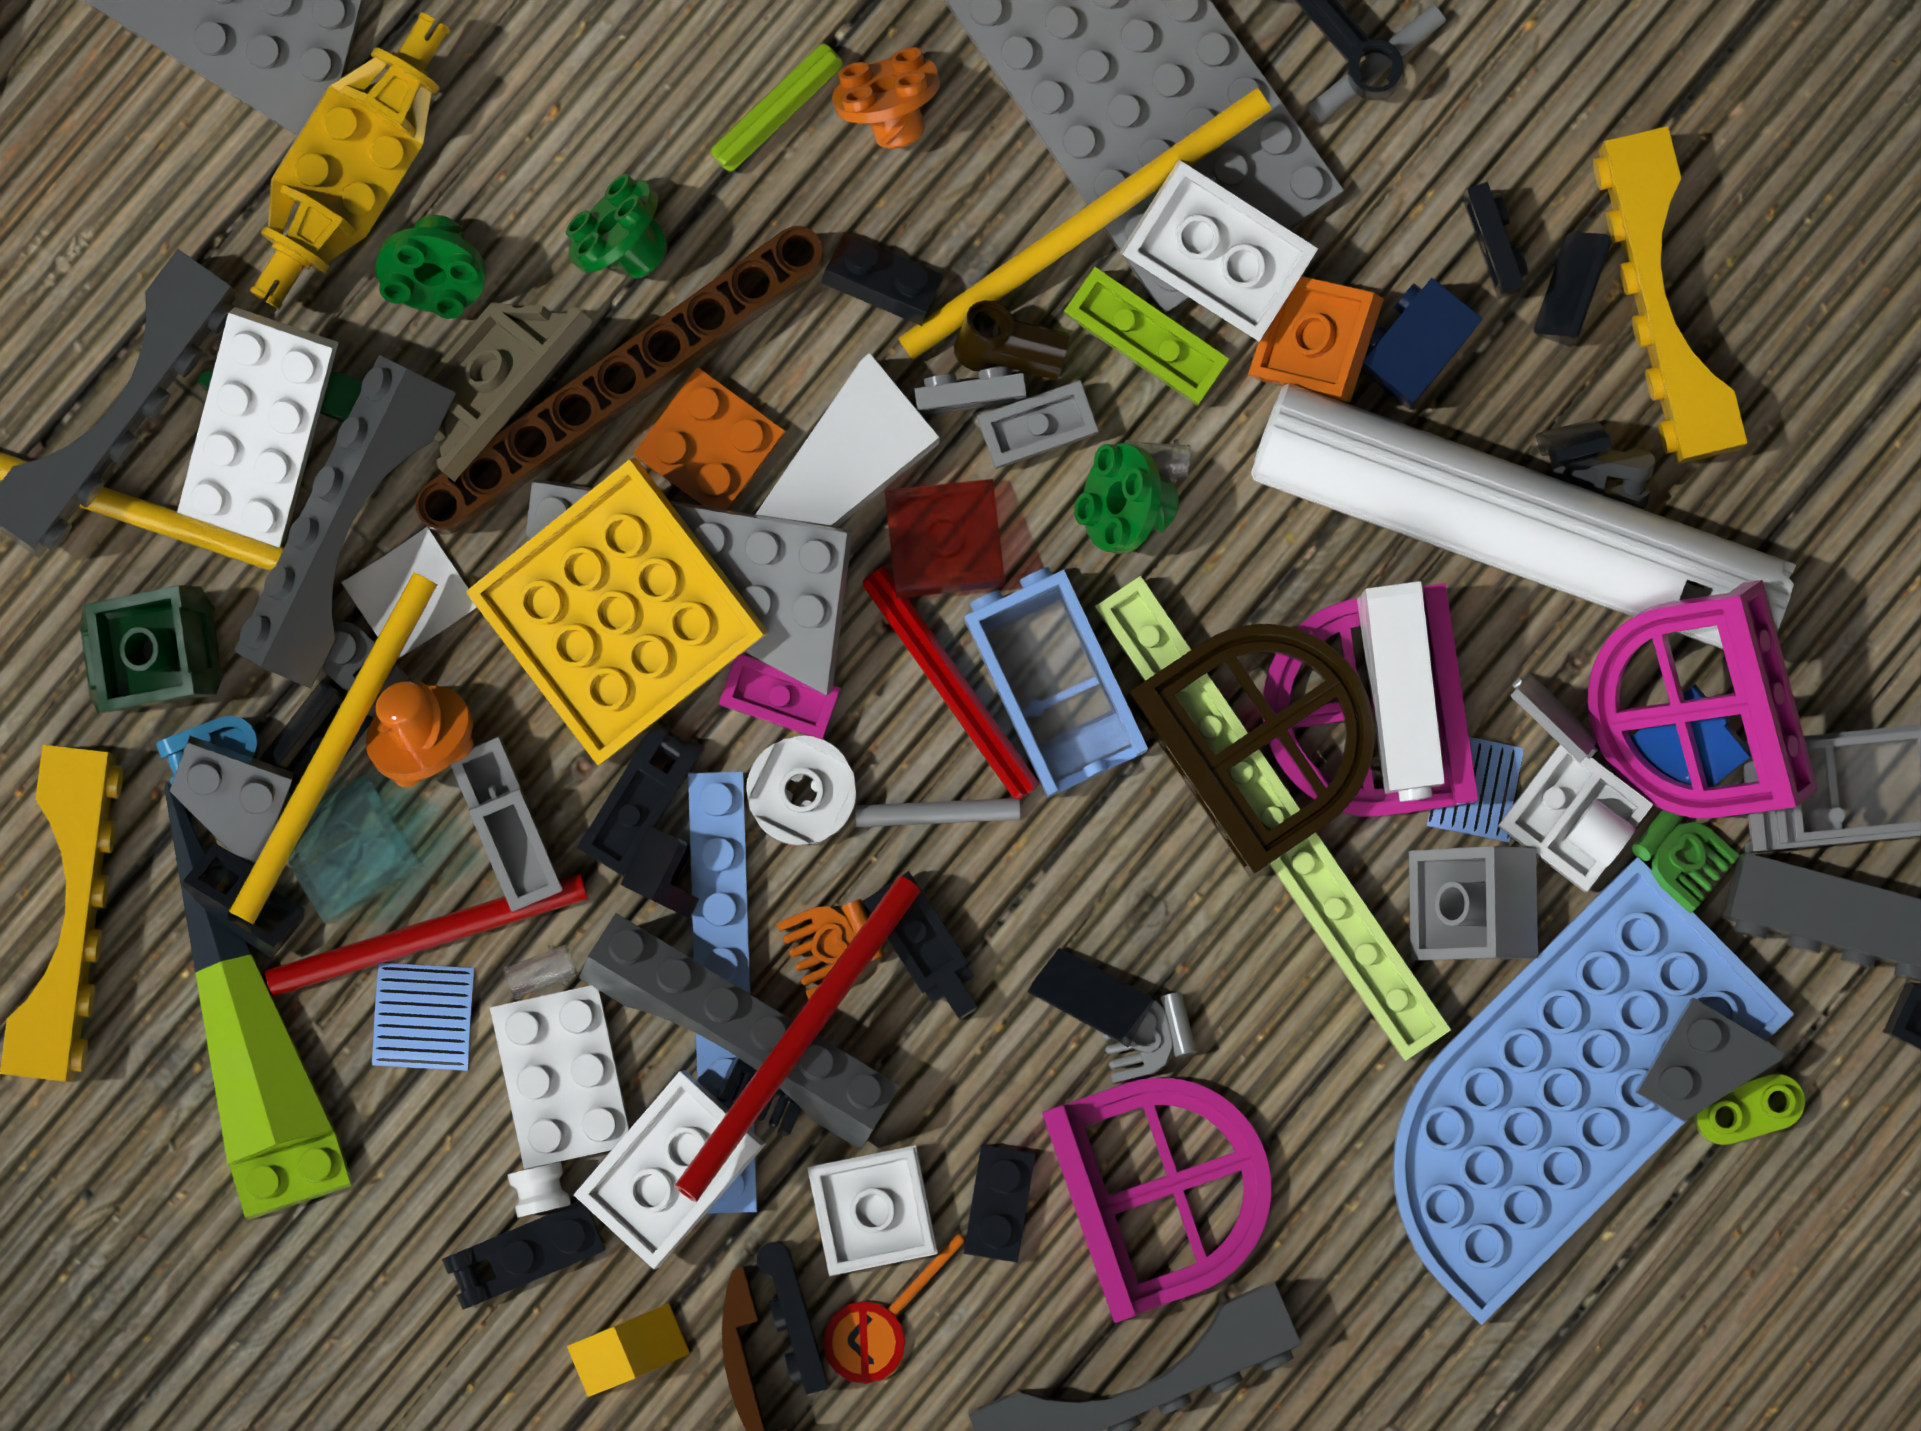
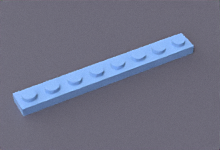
[688,772,757,1214]

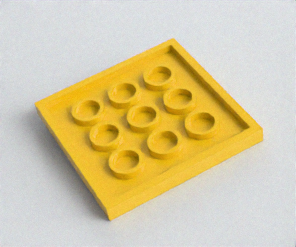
[466,457,769,766]

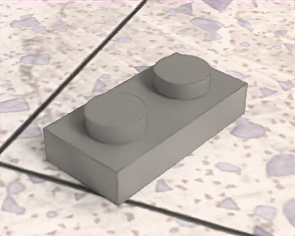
[914,367,1026,416]
[977,380,1098,470]

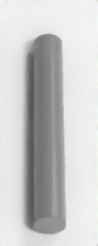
[1307,5,1446,123]
[855,798,1020,827]

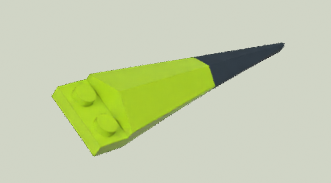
[164,781,354,1220]

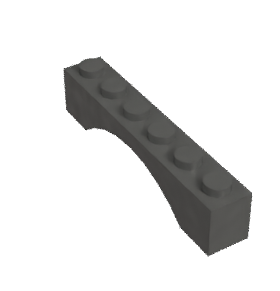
[0,249,235,559]
[234,355,456,689]
[579,913,900,1150]
[968,1281,1301,1431]

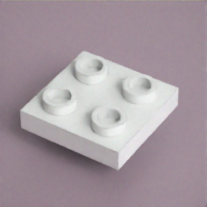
[1498,744,1653,892]

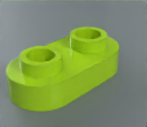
[1694,1074,1805,1145]

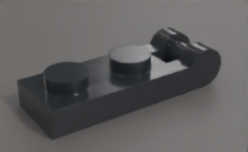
[577,719,705,877]
[442,1202,606,1310]
[756,1241,829,1395]

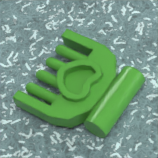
[1632,810,1740,913]

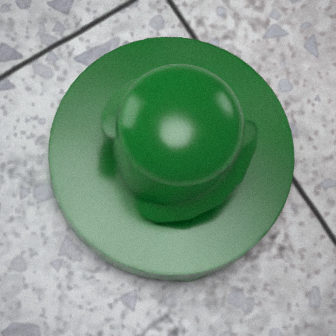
[566,174,667,279]
[376,215,486,319]
[1074,443,1179,554]

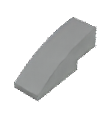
[451,733,563,912]

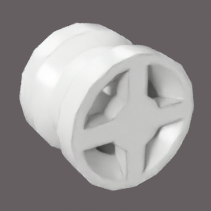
[507,1162,571,1218]

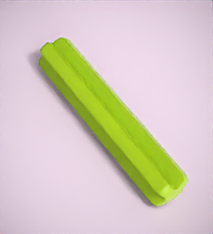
[710,43,843,172]

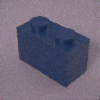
[1361,278,1483,410]

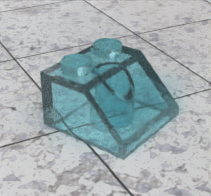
[288,774,425,925]

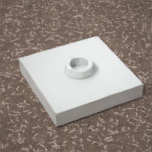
[807,1145,938,1276]

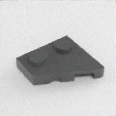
[170,735,294,866]
[1635,998,1785,1121]

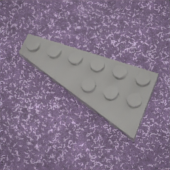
[81,0,365,136]
[526,479,853,695]

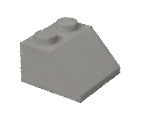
[1409,846,1538,961]

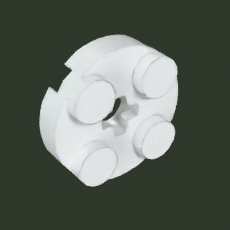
[746,735,857,846]

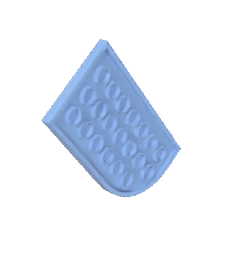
[1393,857,1794,1325]

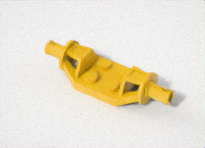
[249,12,451,310]

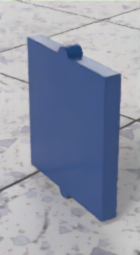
[1631,684,1752,787]

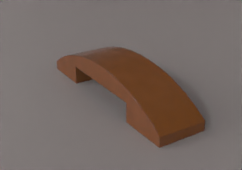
[722,1266,790,1431]

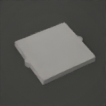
[1510,673,1597,763]

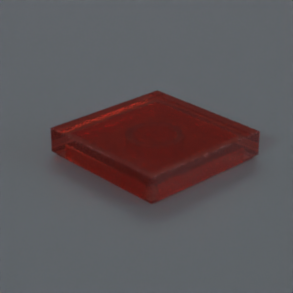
[884,479,1005,599]

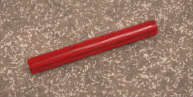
[862,567,1038,800]

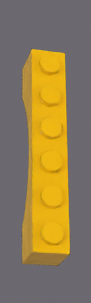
[1593,126,1748,465]
[0,745,123,1082]

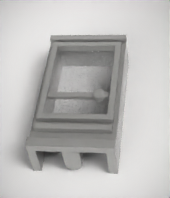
[1742,725,1921,853]

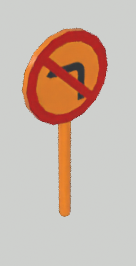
[823,1234,965,1384]

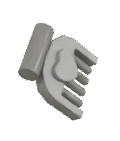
[1102,992,1196,1084]

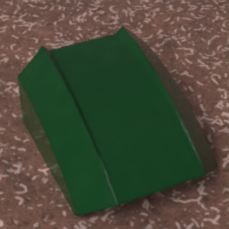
[80,585,224,713]

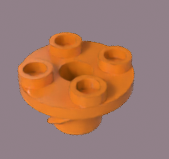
[832,47,940,149]
[366,681,474,787]

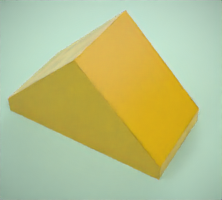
[567,1303,690,1397]

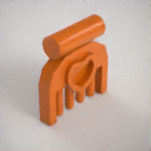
[776,898,885,999]

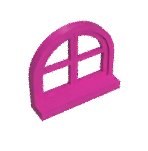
[1588,580,1818,818]
[1262,583,1478,817]
[1042,1078,1271,1323]

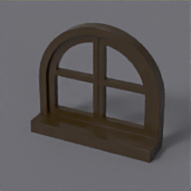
[1127,624,1375,877]

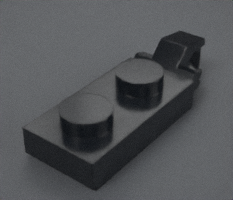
[863,871,978,1020]

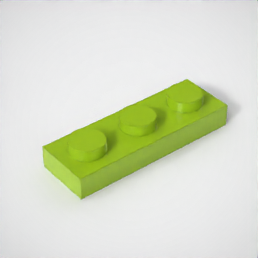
[1063,267,1230,406]

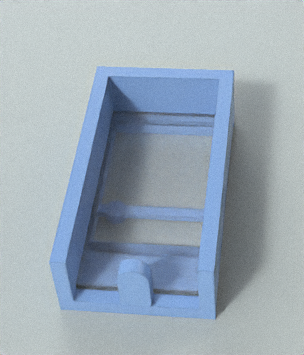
[964,567,1148,798]

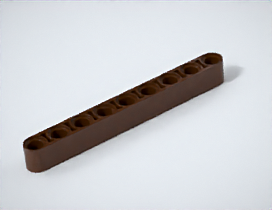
[416,226,824,535]

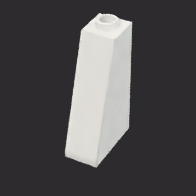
[755,353,940,528]
[1357,581,1444,802]

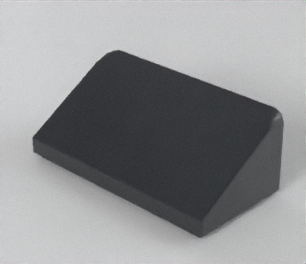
[1534,232,1612,346]
[259,680,373,795]
[1027,948,1155,1047]

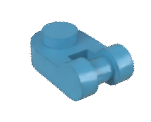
[156,716,260,785]

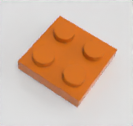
[1248,276,1384,402]
[632,367,786,510]

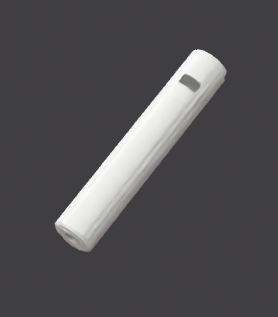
[1251,383,1796,649]

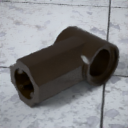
[954,300,1069,380]

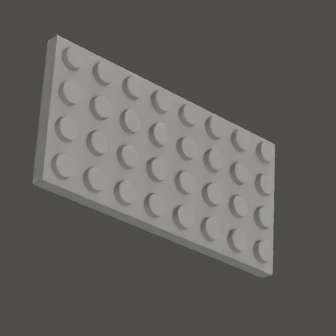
[943,0,1344,315]

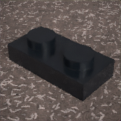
[1462,182,1528,299]
[821,232,944,326]
[963,1144,1036,1263]

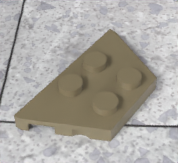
[426,303,593,482]

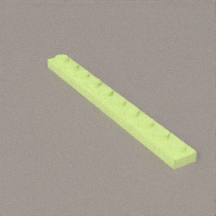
[1095,576,1451,1061]

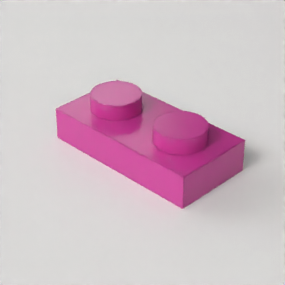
[719,654,841,740]

